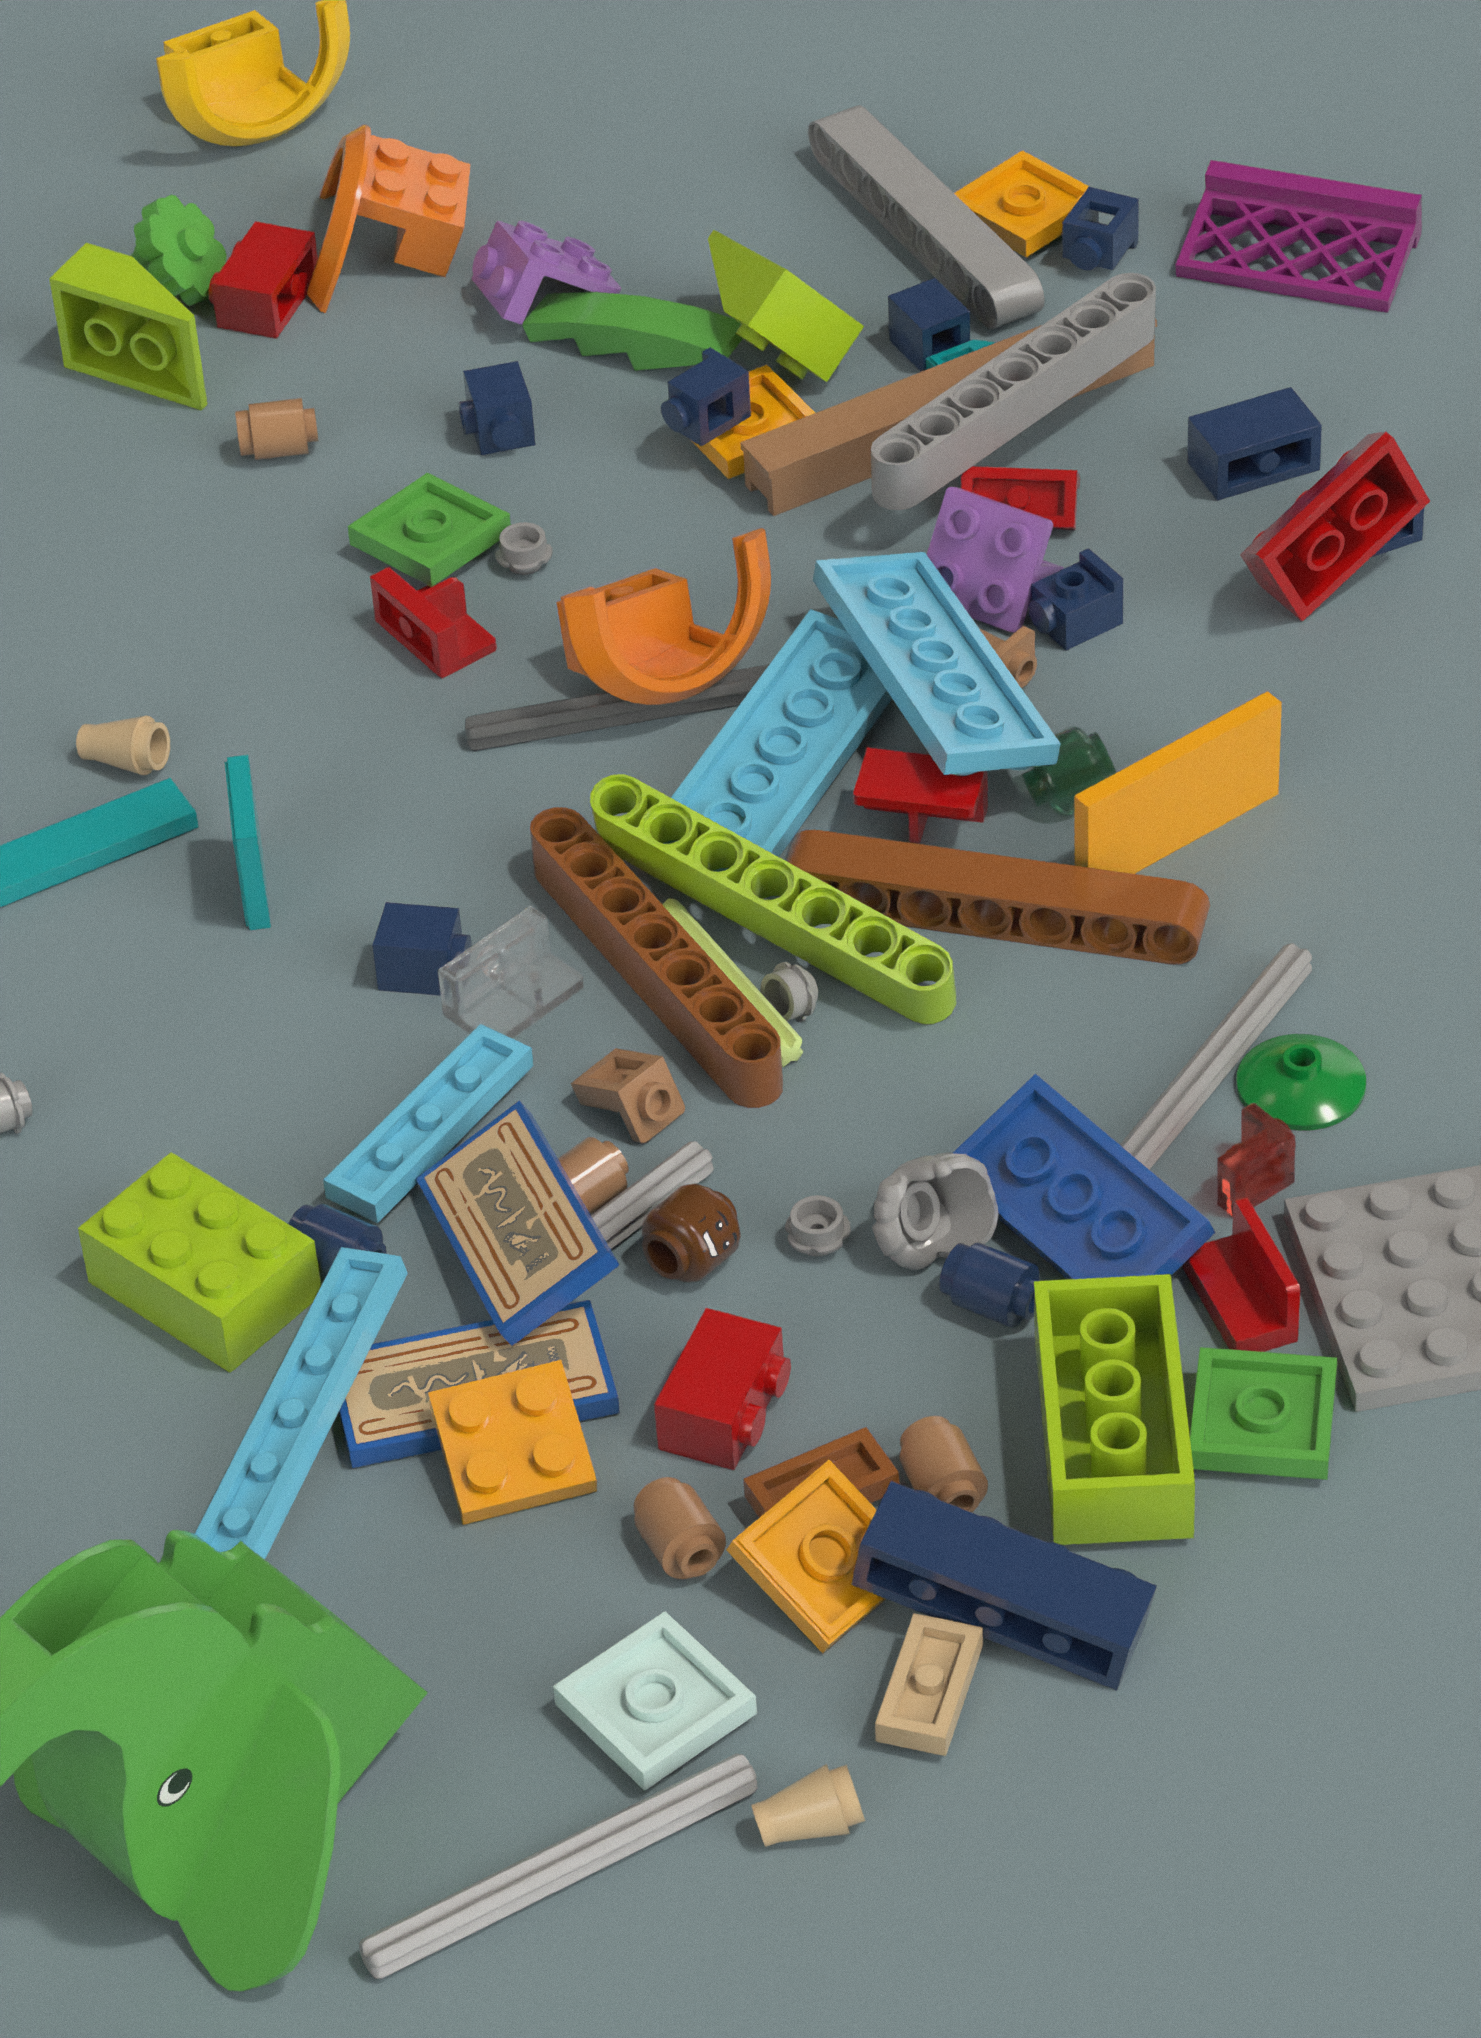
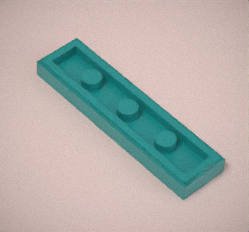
[0,777,199,907]

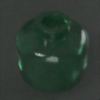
[1021,726,1116,817]

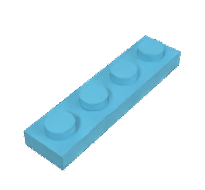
[323,1024,534,1223]

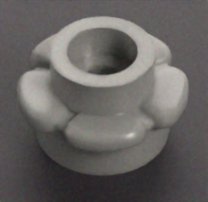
[495,522,552,575]
[760,962,818,1022]
[0,1073,32,1134]
[785,1195,851,1256]

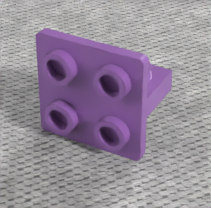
[927,487,1064,632]

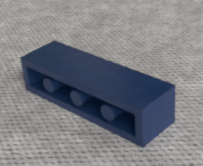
[851,1481,1157,1690]

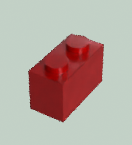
[208,221,318,339]
[654,1308,791,1470]

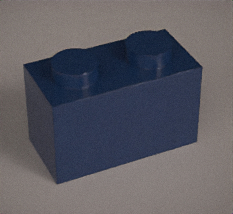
[1187,387,1322,501]

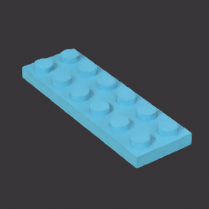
[813,552,1061,776]
[663,609,892,872]

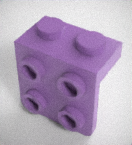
[471,220,622,325]

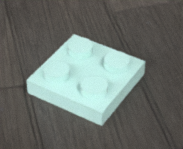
[553,1611,757,1791]

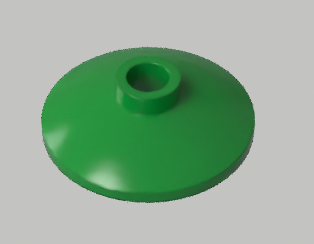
[1236,1034,1366,1131]

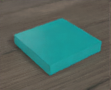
[224,755,271,930]

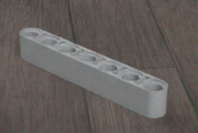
[808,105,1045,329]
[871,273,1156,510]

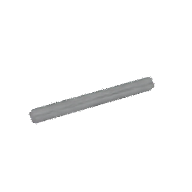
[1120,943,1312,1170]
[359,1754,758,1979]

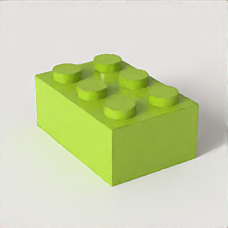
[78,1152,321,1373]

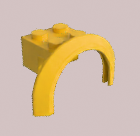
[156,0,350,146]

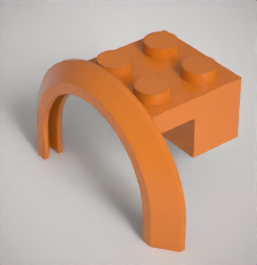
[307,124,471,313]
[556,528,771,705]

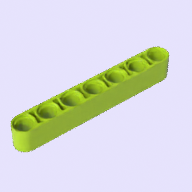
[590,774,956,1024]

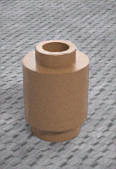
[235,398,318,460]
[558,1137,629,1215]
[899,1416,988,1512]
[633,1477,726,1579]

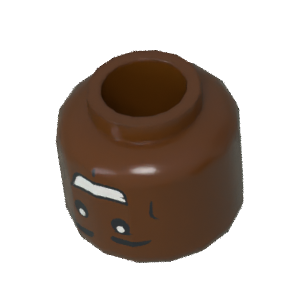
[642,1184,741,1283]

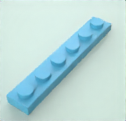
[195,1247,408,1559]

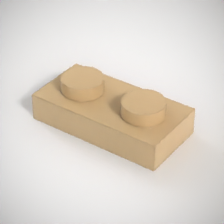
[875,1613,983,1756]

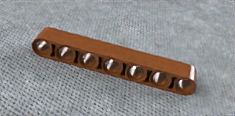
[530,807,783,1108]
[778,830,1210,964]

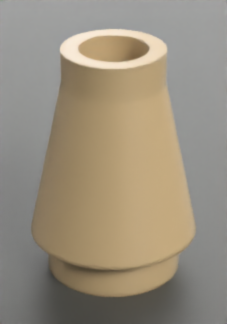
[76,716,170,775]
[751,1764,865,1847]

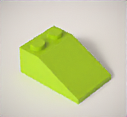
[707,229,864,382]
[49,243,208,411]

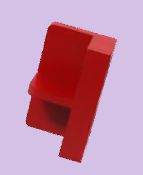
[370,567,497,679]
[853,747,988,844]

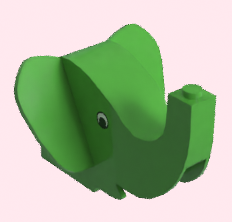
[0,1530,428,1992]

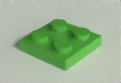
[348,472,511,587]
[1190,1347,1337,1480]

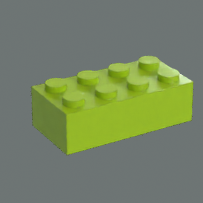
[1034,1274,1195,1545]

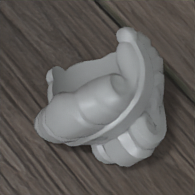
[872,1152,998,1270]

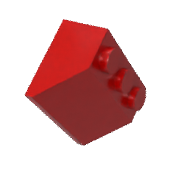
[1240,431,1430,622]

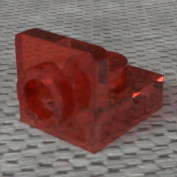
[1217,1103,1296,1217]

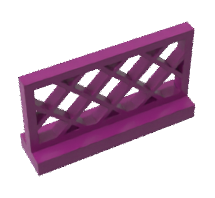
[1175,160,1422,313]

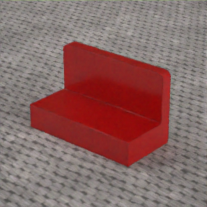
[961,466,1080,530]
[1182,1197,1300,1352]

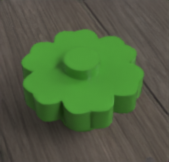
[130,194,226,306]

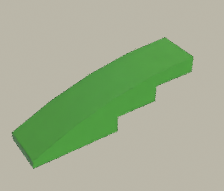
[522,292,743,371]

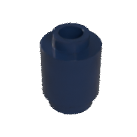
[288,1204,387,1277]
[939,1242,1039,1328]

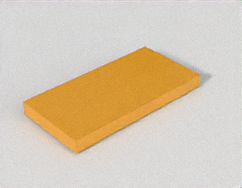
[1074,691,1282,874]

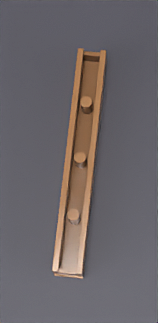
[740,318,1157,516]

